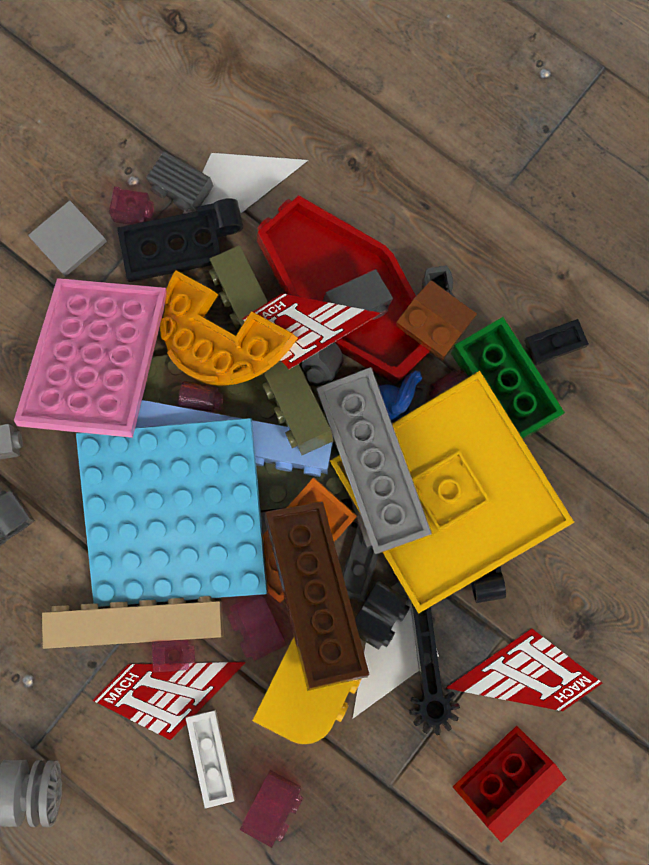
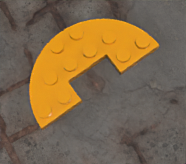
[160,270,298,386]

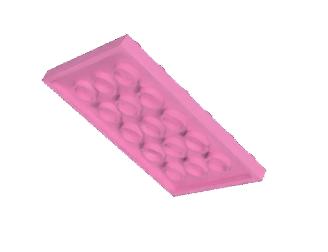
[14,278,167,438]

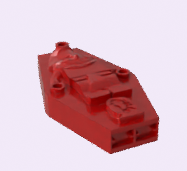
[257,195,430,384]

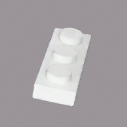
[186,710,235,808]

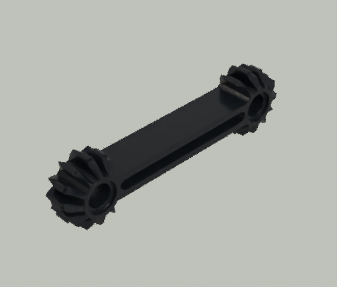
[393,573,460,735]

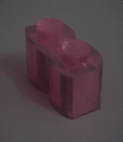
[227,594,287,661]

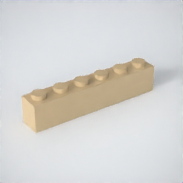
[42,596,224,649]

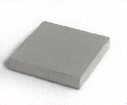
[28,200,107,277]

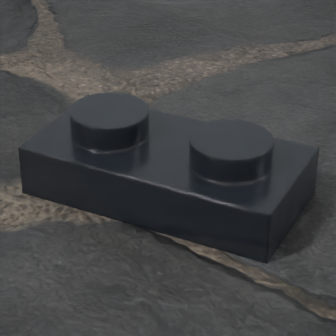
[524,319,589,365]

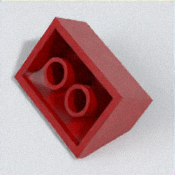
[452,726,567,842]

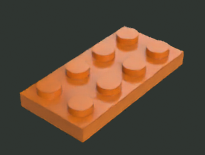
[263,477,358,603]

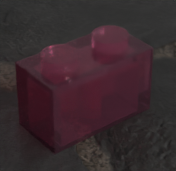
[240,770,303,848]

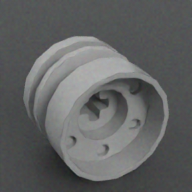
[0,760,62,827]

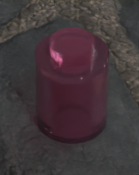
[178,381,223,413]

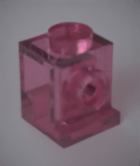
[109,186,154,225]
[152,640,195,672]

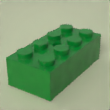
[451,317,565,440]

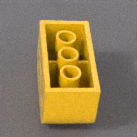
[252,637,361,744]

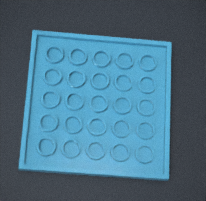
[76,418,268,607]

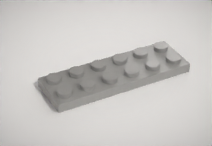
[316,367,432,554]

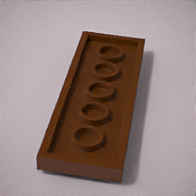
[264,501,370,691]

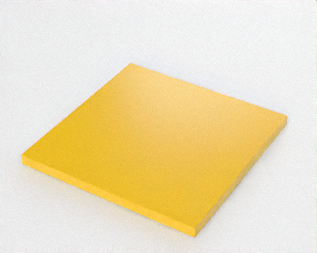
[330,371,574,614]

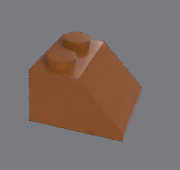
[397,281,477,360]

